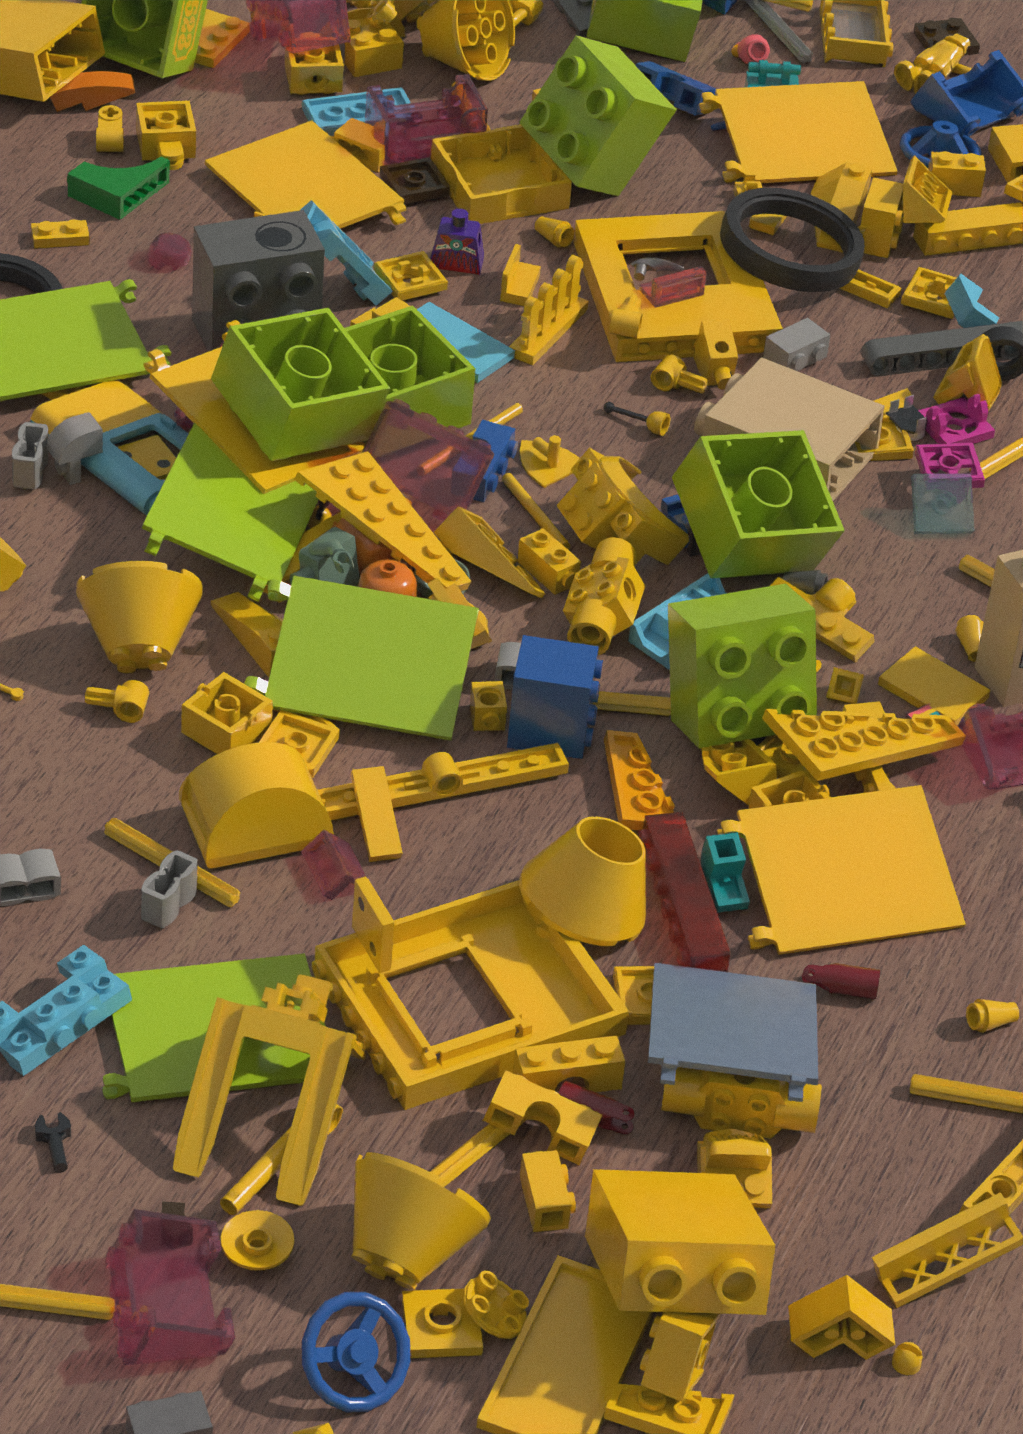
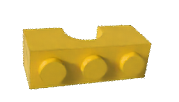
[513,1035,625,1092]
[482,1070,602,1165]

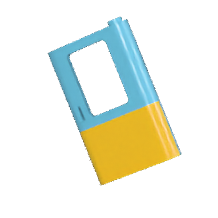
[30,380,189,516]

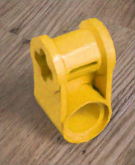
[96,105,124,152]

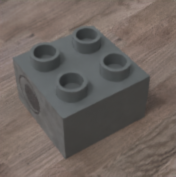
[192,210,325,352]

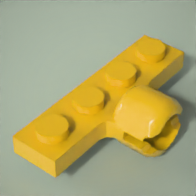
[770,577,874,663]

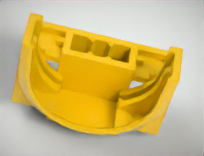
[556,448,689,565]

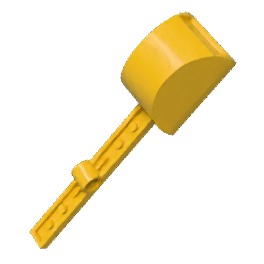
[179,742,569,868]

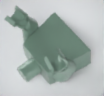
[290,526,360,587]

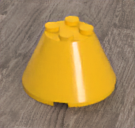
[417,0,515,81]
[76,561,202,673]
[351,1152,491,1290]

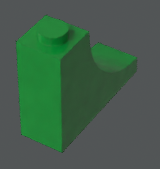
[67,157,170,220]

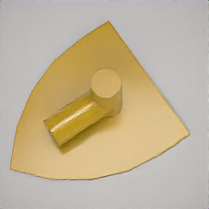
[519,435,580,488]

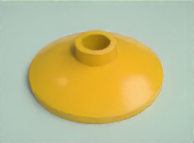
[221,1210,294,1270]

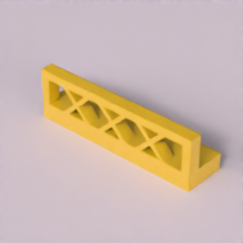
[872,1192,1023,1308]

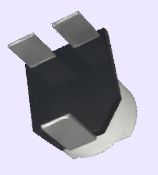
[886,395,928,441]

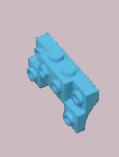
[0,945,132,1076]

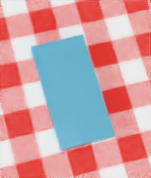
[302,87,418,136]
[417,302,515,383]

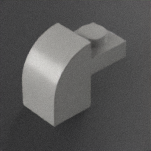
[46,412,103,485]

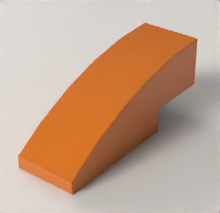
[50,71,135,112]

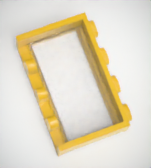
[819,0,893,67]

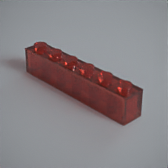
[638,812,731,972]

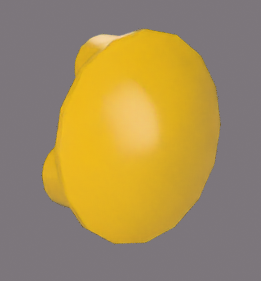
[463,1271,529,1339]

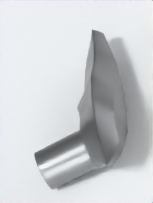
[631,258,684,281]

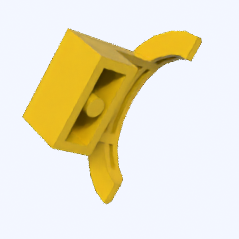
[317,7,405,77]

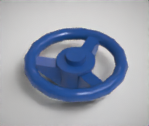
[900,121,982,168]
[302,1292,411,1412]

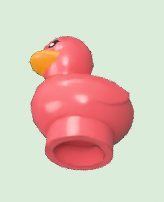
[731,34,770,64]

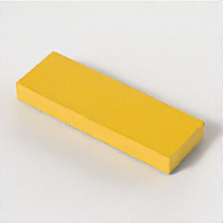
[351,766,403,862]

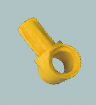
[609,294,643,339]
[650,354,709,394]
[85,680,149,723]

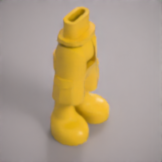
[894,33,970,94]

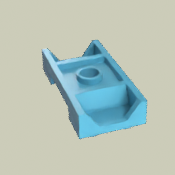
[300,200,393,305]
[628,573,727,670]

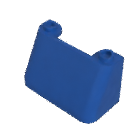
[910,50,1023,137]

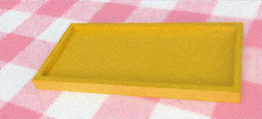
[476,1255,653,1434]

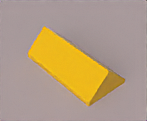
[903,155,952,223]

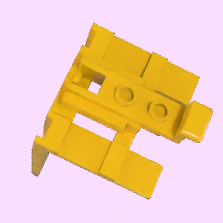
[173,974,366,1206]

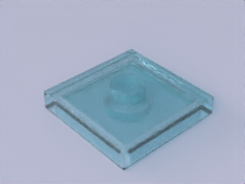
[911,474,975,534]

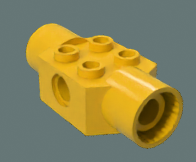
[563,537,645,655]
[661,1067,822,1139]

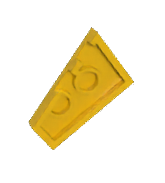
[604,1383,734,1434]

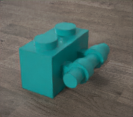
[744,60,801,87]

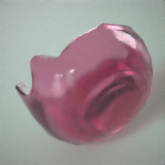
[147,232,193,271]

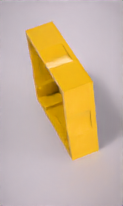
[431,124,572,224]

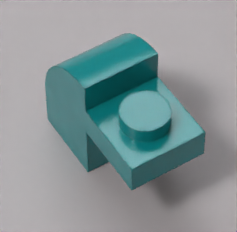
[701,832,750,913]

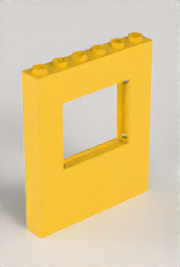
[573,211,783,362]
[312,880,629,1110]

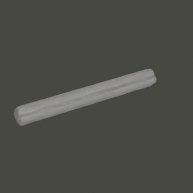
[745,0,813,64]

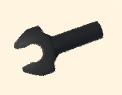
[35,1112,71,1173]

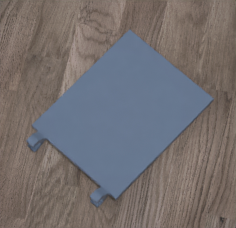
[648,963,818,1102]

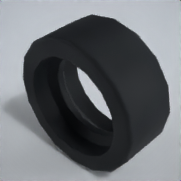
[982,326,1023,381]

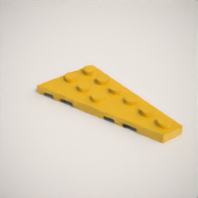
[294,451,472,591]
[762,709,966,781]

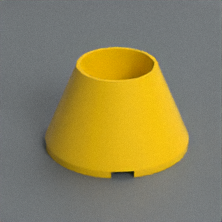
[519,817,646,946]

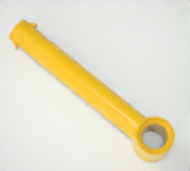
[220,1104,343,1216]

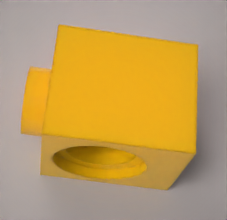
[470,681,507,731]

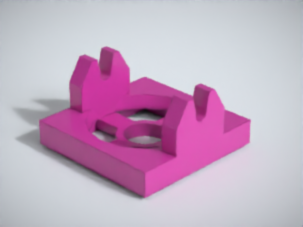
[918,394,995,444]
[915,442,985,505]

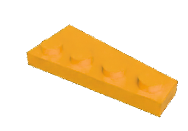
[604,730,685,835]

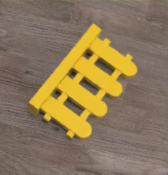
[509,255,589,366]

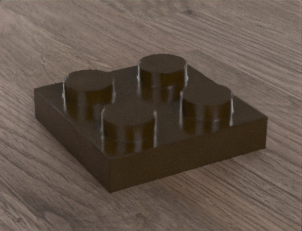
[913,18,980,56]
[380,157,450,204]

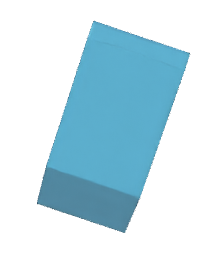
[944,274,999,328]

